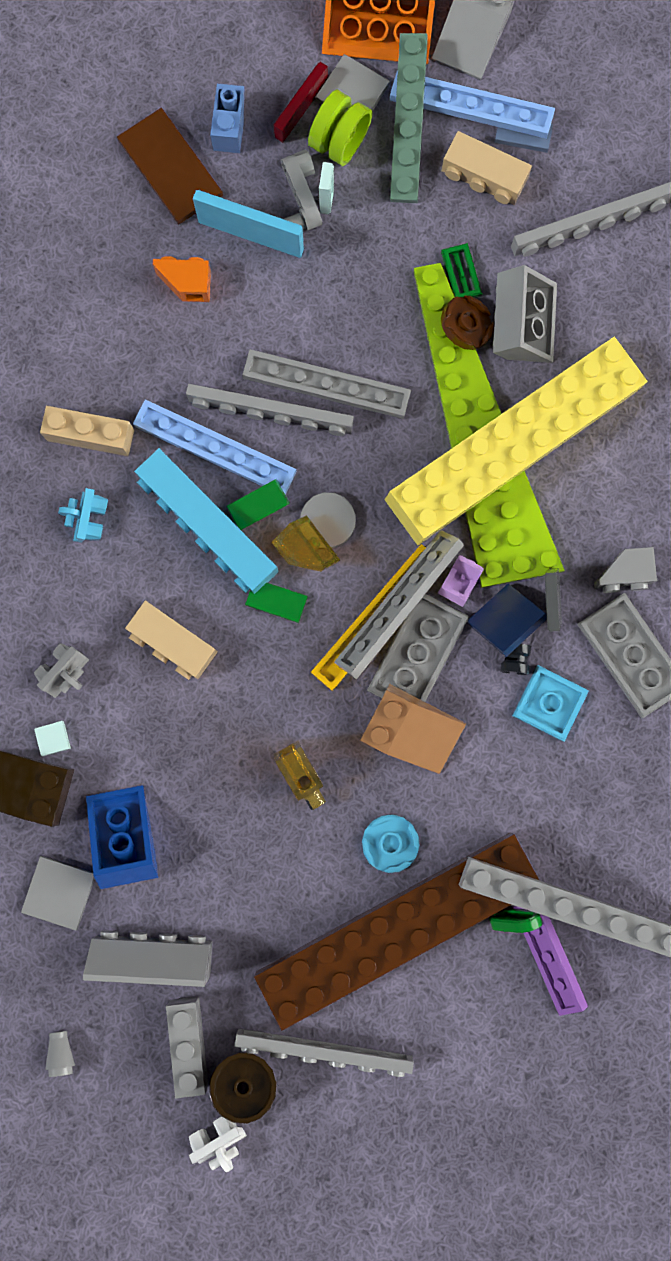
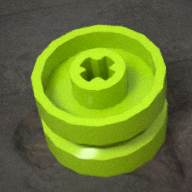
[308,89,372,166]

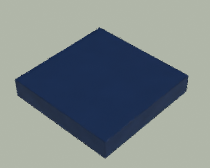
[467,584,547,657]

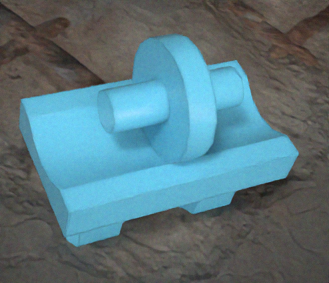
[58,488,108,543]

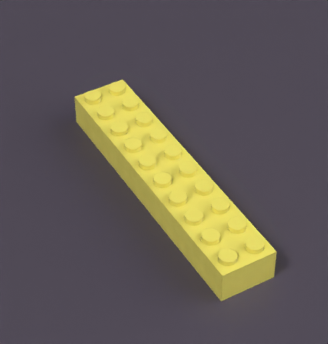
[384,336,648,545]

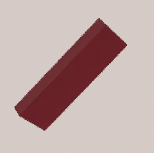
[274,62,328,143]

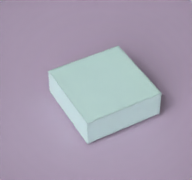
[34,721,71,756]

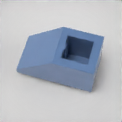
[210,84,245,153]

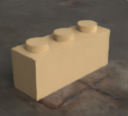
[441,131,532,205]
[40,406,134,456]
[125,601,218,680]

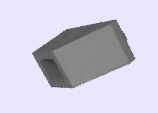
[594,547,657,593]

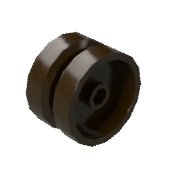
[209,1053,277,1124]

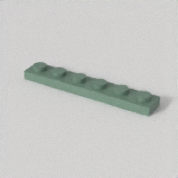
[390,33,428,203]

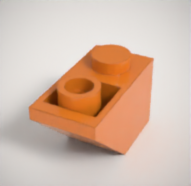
[153,256,211,302]

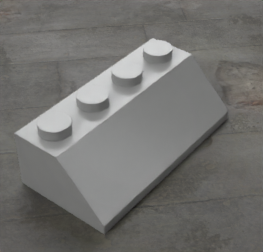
[83,930,212,987]

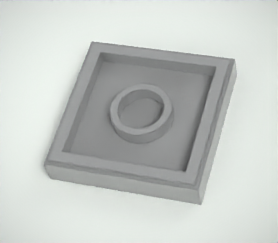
[316,54,390,111]
[21,856,95,931]

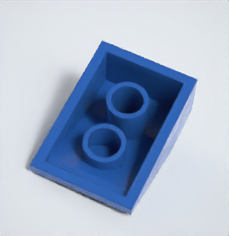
[86,785,159,889]

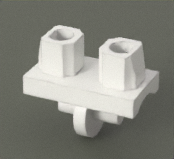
[189,1117,247,1172]

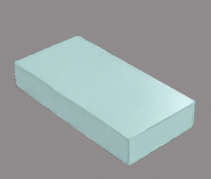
[319,162,334,214]

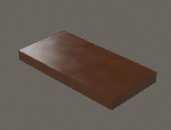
[117,107,223,225]

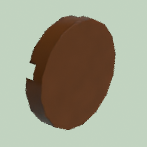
[441,296,494,350]

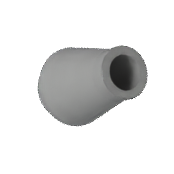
[45,1031,75,1077]

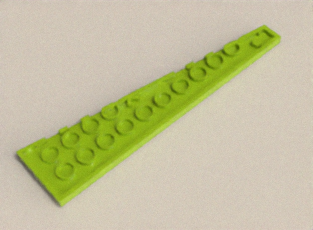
[413,263,565,588]

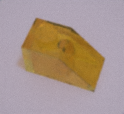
[272,515,340,572]

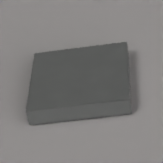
[545,568,562,632]

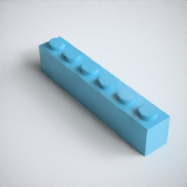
[134,448,279,594]

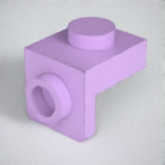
[438,555,484,607]

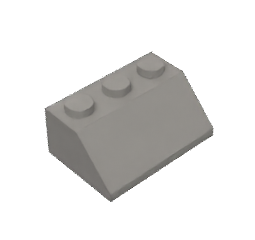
[493,265,557,363]

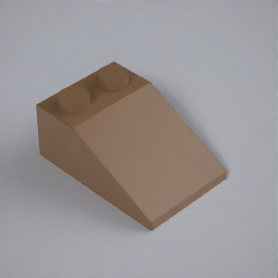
[360,684,466,774]

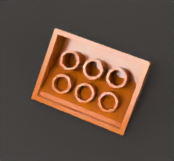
[322,0,435,64]

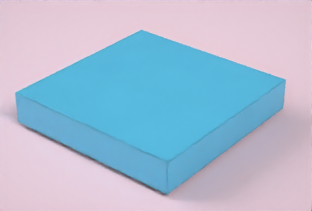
[512,665,589,742]

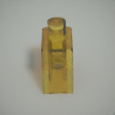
[273,740,326,810]

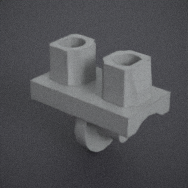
[34,643,89,698]

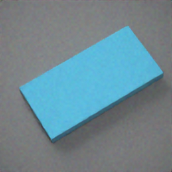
[193,190,304,258]

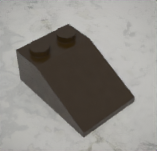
[0,751,75,827]

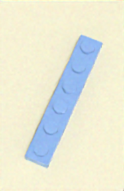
[390,70,555,139]
[133,400,297,495]

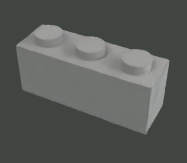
[166,996,209,1099]

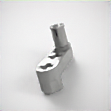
[281,149,323,231]

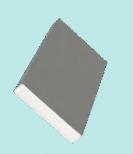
[577,593,671,718]
[367,594,469,702]

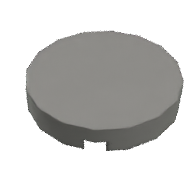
[300,493,356,549]

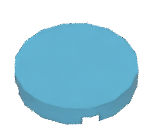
[362,814,420,873]

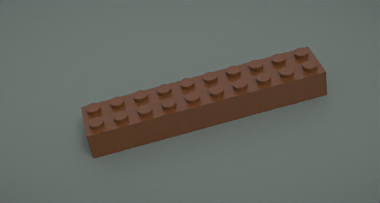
[254,833,539,1031]

